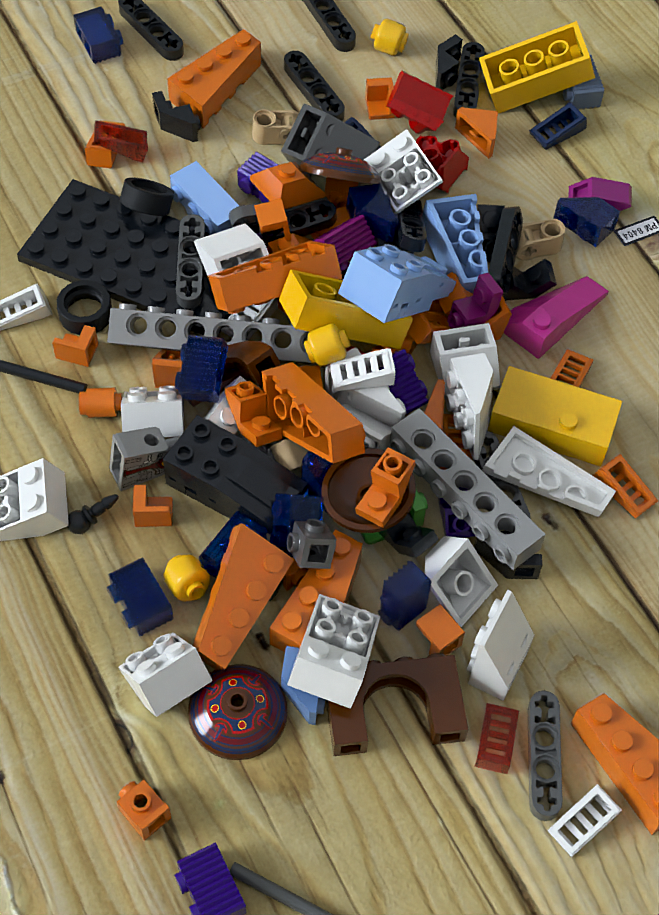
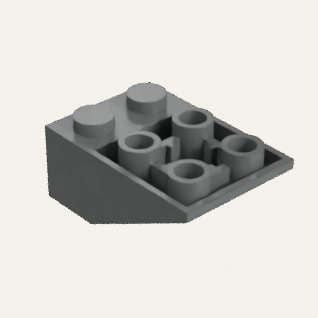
[281,103,380,188]

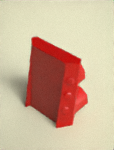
[386,70,454,134]
[416,135,469,194]

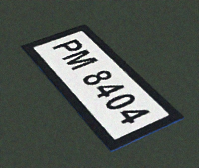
[614,216,659,246]

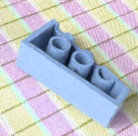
[423,194,488,293]

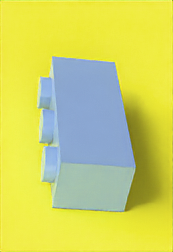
[170,161,239,235]

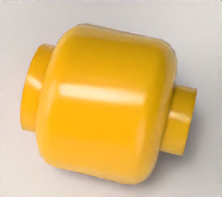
[370,18,409,56]
[304,323,351,367]
[163,555,210,602]

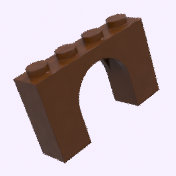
[326,653,469,756]

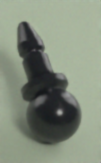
[67,494,119,534]

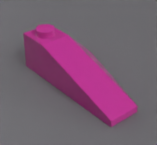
[504,276,609,359]

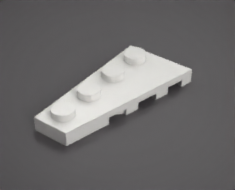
[482,426,616,517]

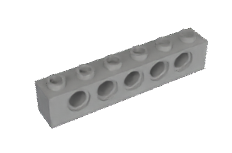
[390,408,546,570]

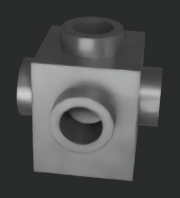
[287,519,337,569]

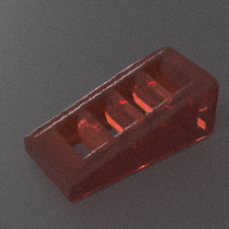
[94,120,148,163]
[474,703,519,774]

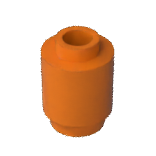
[79,387,123,418]

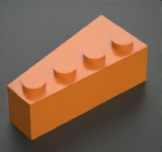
[167,29,261,129]
[208,241,343,314]
[261,362,366,464]
[193,523,295,670]
[269,529,363,652]
[571,693,659,835]

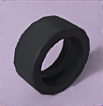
[119,178,174,216]
[57,280,112,335]

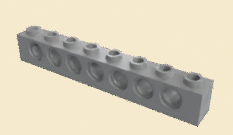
[107,303,318,365]

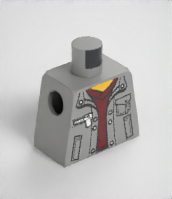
[109,427,179,491]

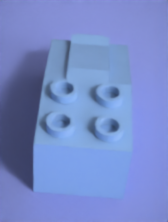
[338,244,456,323]

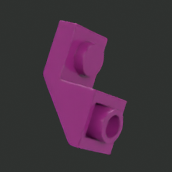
[568,177,632,216]
[447,272,503,329]

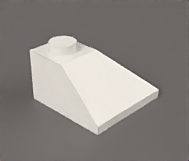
[425,536,498,627]

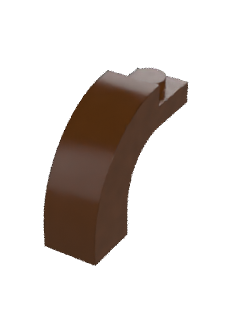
[177,341,281,407]

